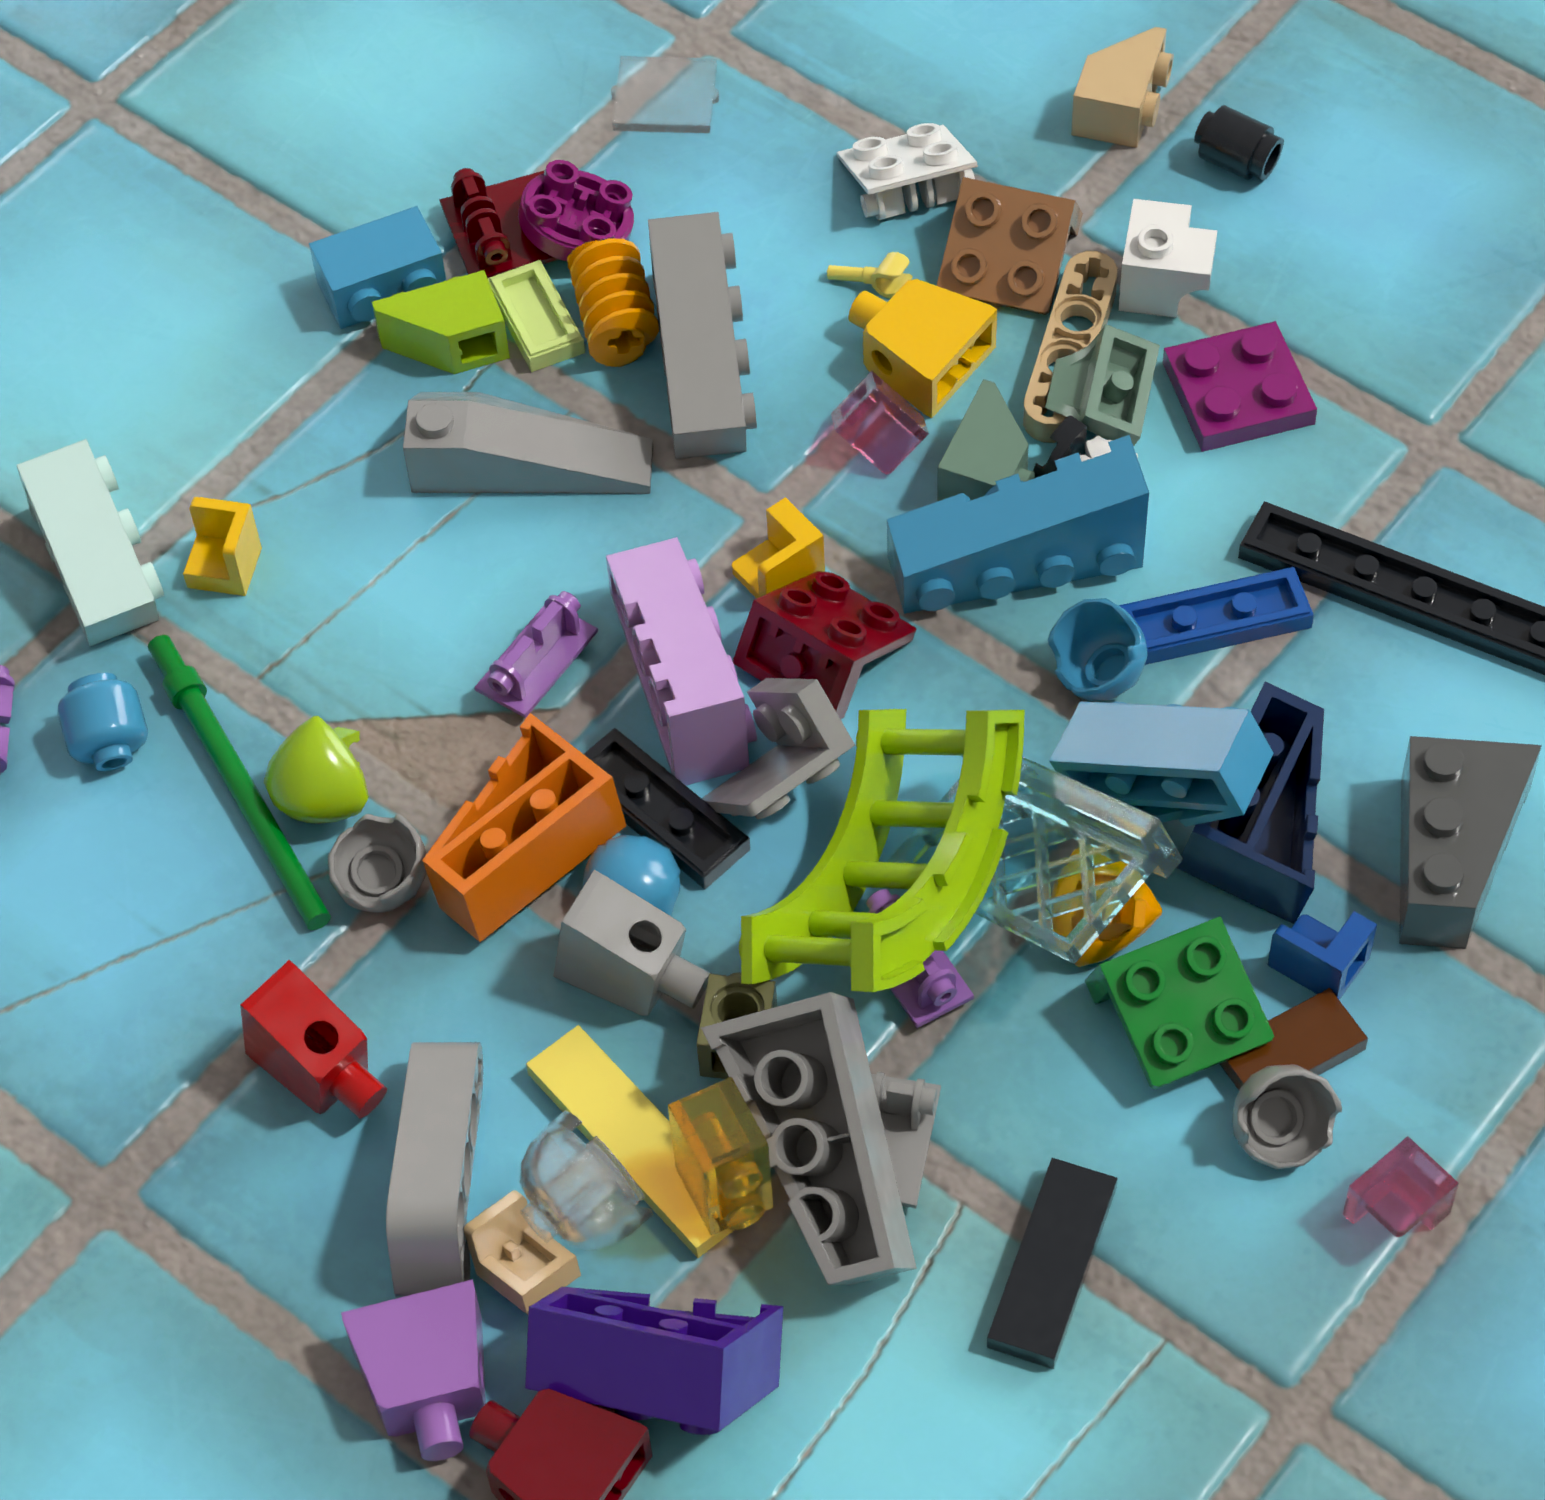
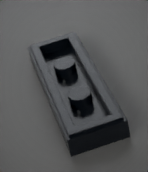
[584,728,750,889]
[987,1158,1118,1369]

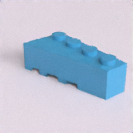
[887,435,1149,614]

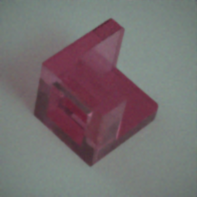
[831,371,929,475]
[1343,1136,1459,1237]

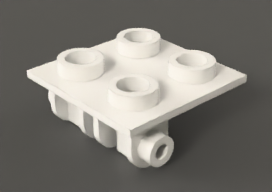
[837,123,978,220]

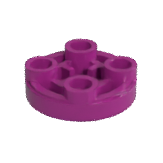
[518,160,634,261]

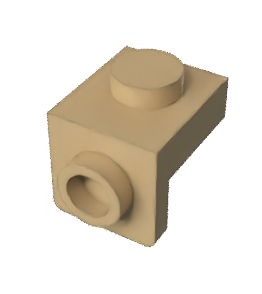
[464,1190,581,1315]

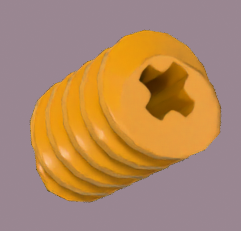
[567,238,659,367]

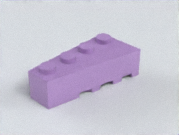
[606,537,757,785]

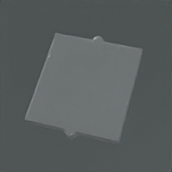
[611,56,719,133]

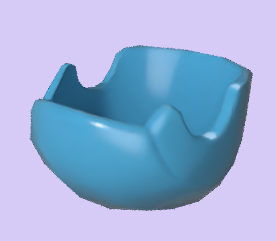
[1048,598,1148,702]
[583,835,681,917]

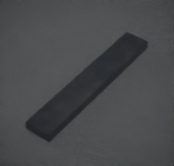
[1238,501,1545,675]

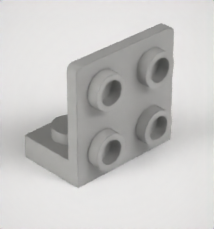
[702,678,855,819]

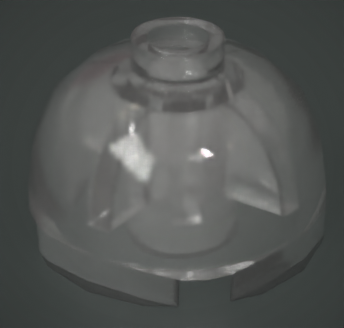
[519,1110,653,1251]

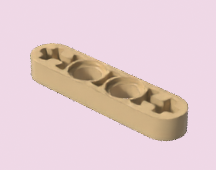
[1023,251,1118,443]

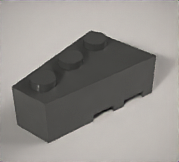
[1399,736,1542,949]

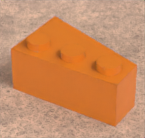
[422,713,627,942]

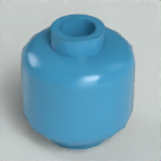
[57,673,148,771]

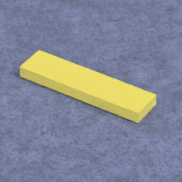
[526,1025,751,1258]

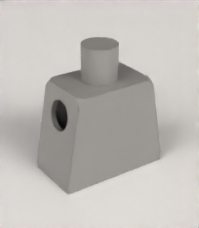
[554,870,712,1016]

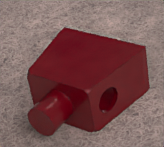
[469,1388,653,1500]

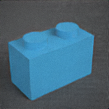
[309,206,447,329]

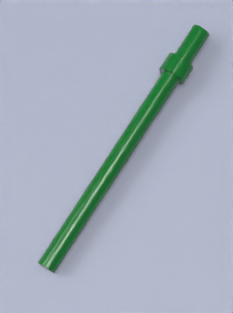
[148,635,331,930]

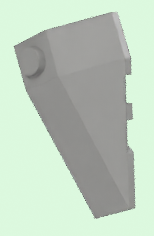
[403,392,653,494]

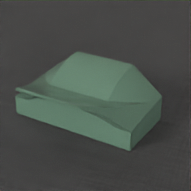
[1045,324,1160,446]

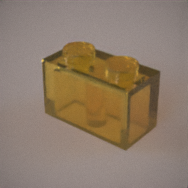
[668,1076,773,1235]

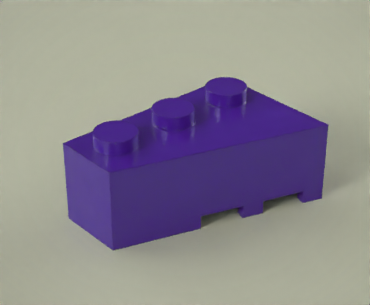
[525,1287,784,1435]

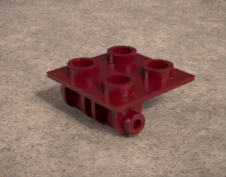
[439,168,560,278]

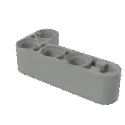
[386,1042,483,1298]

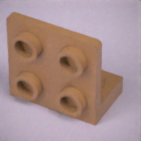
[937,177,1083,315]

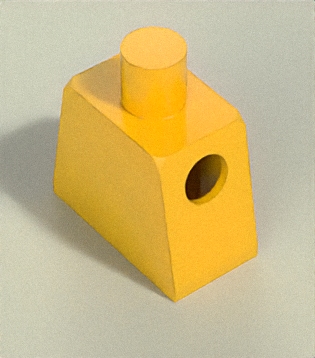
[848,279,997,418]

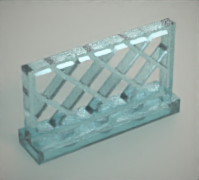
[887,756,1183,964]

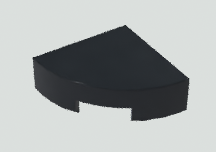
[1033,415,1087,478]

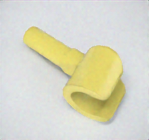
[827,252,913,299]

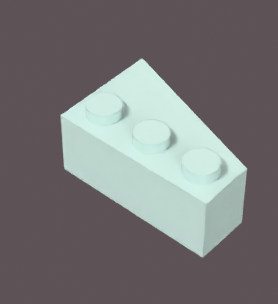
[17,439,164,646]

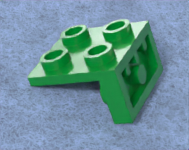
[1085,916,1274,1089]

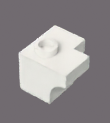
[1119,199,1217,318]

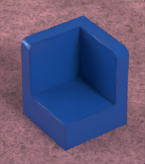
[1267,911,1377,1000]

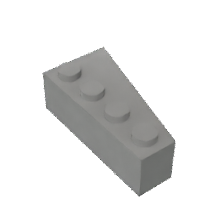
[648,212,757,459]
[701,992,917,1285]

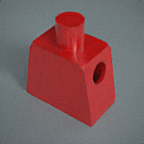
[240,960,387,1119]

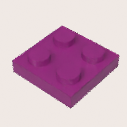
[1163,321,1317,452]

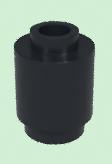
[1194,105,1284,180]

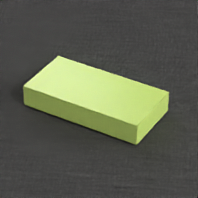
[488,260,585,372]

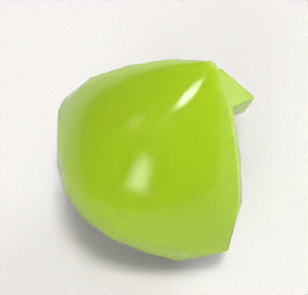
[263,716,369,824]

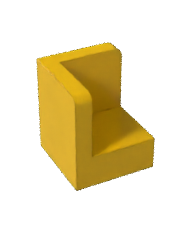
[183,497,262,596]
[732,497,825,598]

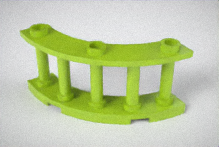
[739,709,1025,992]

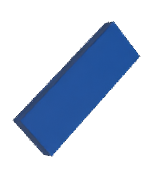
[1118,567,1314,665]

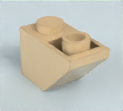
[1071,27,1174,148]

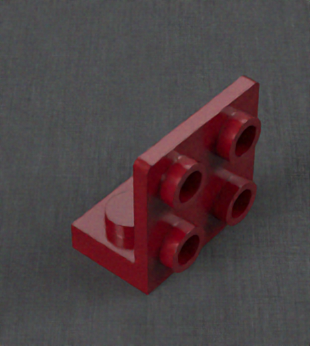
[733,571,917,719]

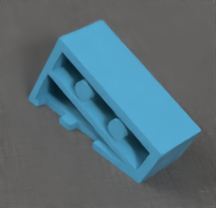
[1049,701,1274,844]

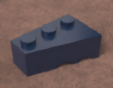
[1176,681,1324,924]

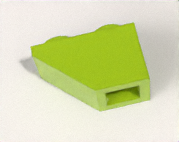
[372,270,510,374]

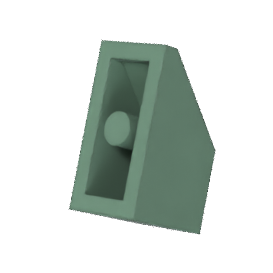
[937,379,1035,501]

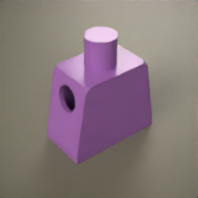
[341,1279,486,1461]

